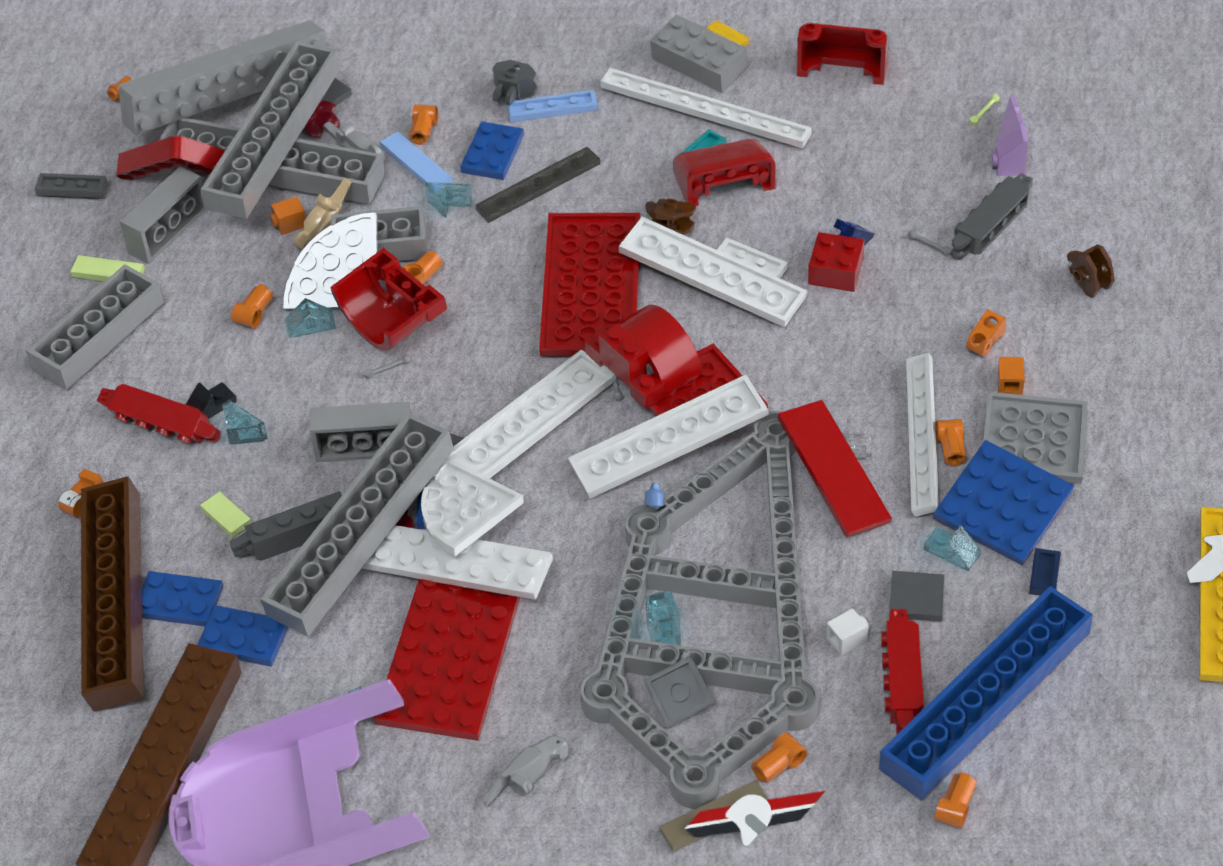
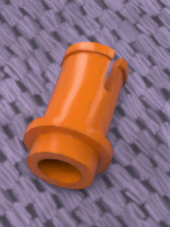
[107,75,132,101]

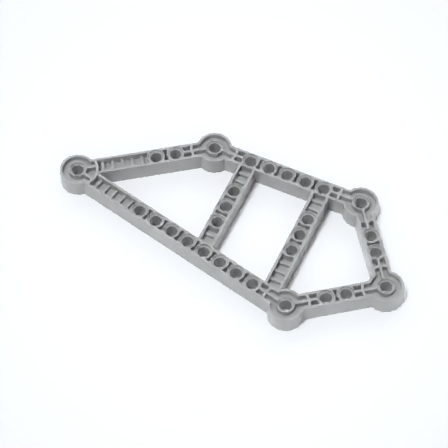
[580,410,819,809]

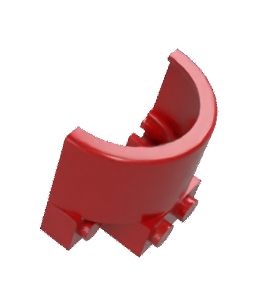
[330,247,447,351]
[585,305,702,409]

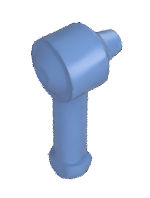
[644,483,664,509]

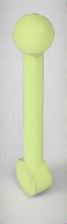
[970,94,1000,125]

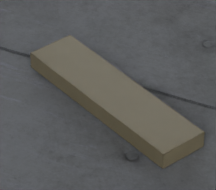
[659,780,769,852]

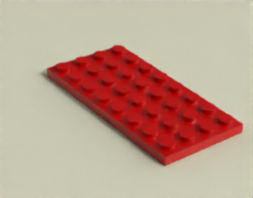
[539,213,641,356]
[374,579,520,741]

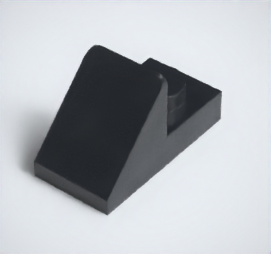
[186,382,237,419]

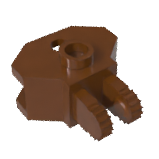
[645,198,696,235]
[1067,244,1115,298]

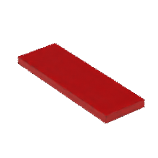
[777,400,892,538]

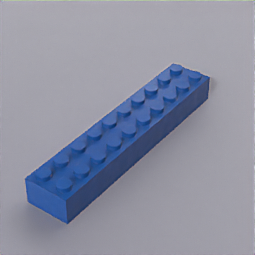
[879,586,1093,801]

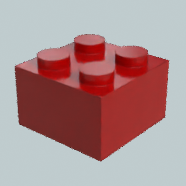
[808,232,864,292]

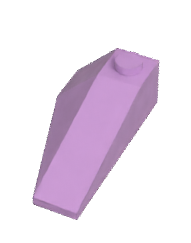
[991,96,1028,176]

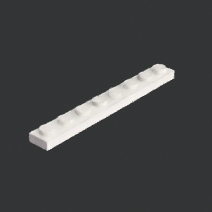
[906,353,939,517]

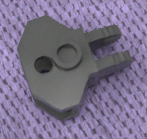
[492,60,538,105]

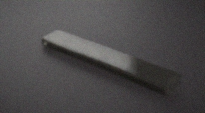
[476,146,600,223]

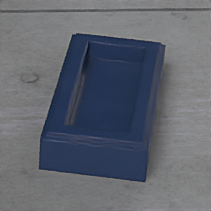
[1029,548,1061,596]

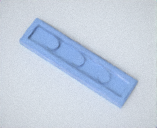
[507,90,598,122]
[380,131,453,193]

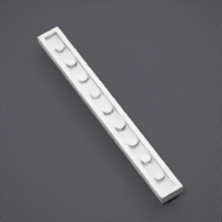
[600,68,812,149]

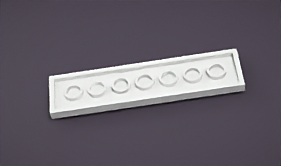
[619,217,807,327]
[447,350,616,479]
[568,375,769,499]
[361,525,553,600]

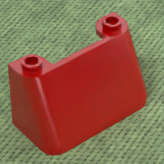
[797,22,888,85]
[673,138,776,206]

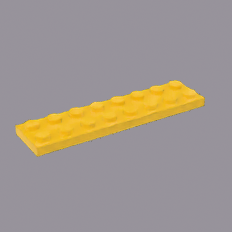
[1199,506,1223,683]

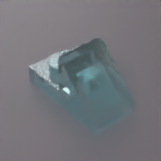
[425,182,473,218]
[222,400,267,445]
[924,526,982,572]

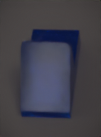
[833,218,875,246]

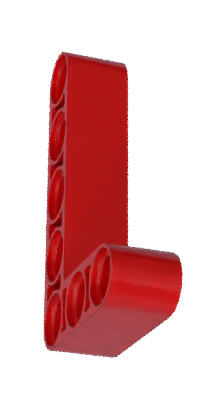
[116,136,226,180]

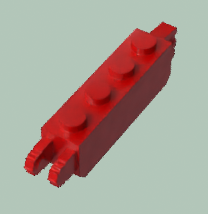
[97,384,221,445]
[881,609,924,734]

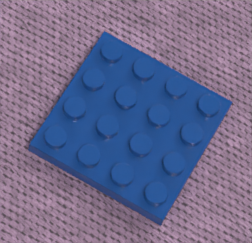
[933,440,1074,566]

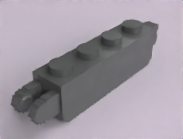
[951,173,1033,260]
[230,491,342,561]

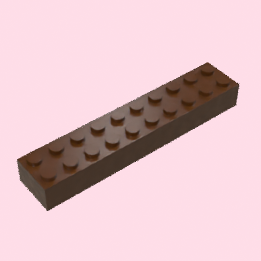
[81,476,144,711]
[75,643,242,866]

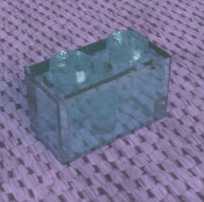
[645,590,681,646]

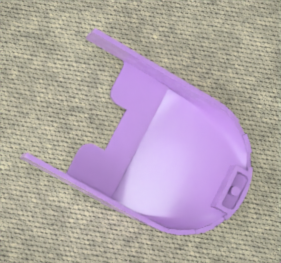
[169,680,429,866]

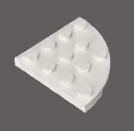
[283,212,377,310]
[421,458,524,556]

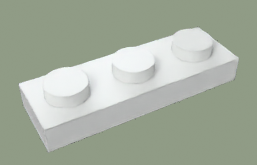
[717,238,788,278]

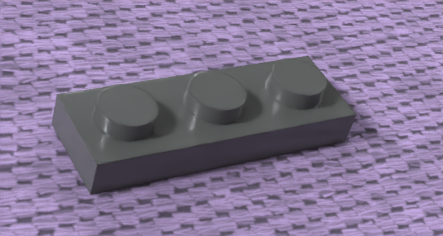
[35,173,107,198]

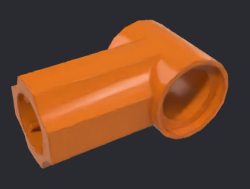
[409,104,438,145]
[404,250,443,285]
[231,284,273,329]
[936,419,966,467]
[751,732,808,783]
[934,772,977,829]

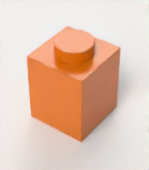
[269,196,306,235]
[997,357,1025,395]

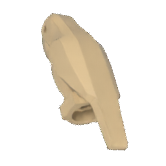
[293,178,352,250]

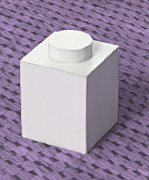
[826,608,869,656]

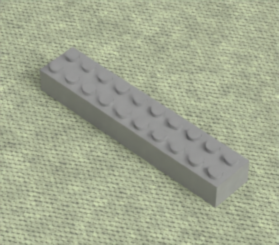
[118,20,325,135]
[201,41,340,219]
[160,118,385,205]
[260,413,454,637]

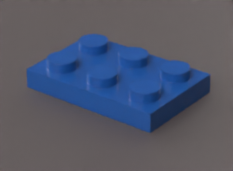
[460,121,524,180]
[142,571,223,627]
[197,605,288,667]

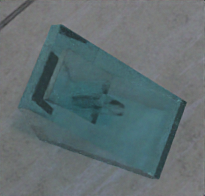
[285,298,336,339]

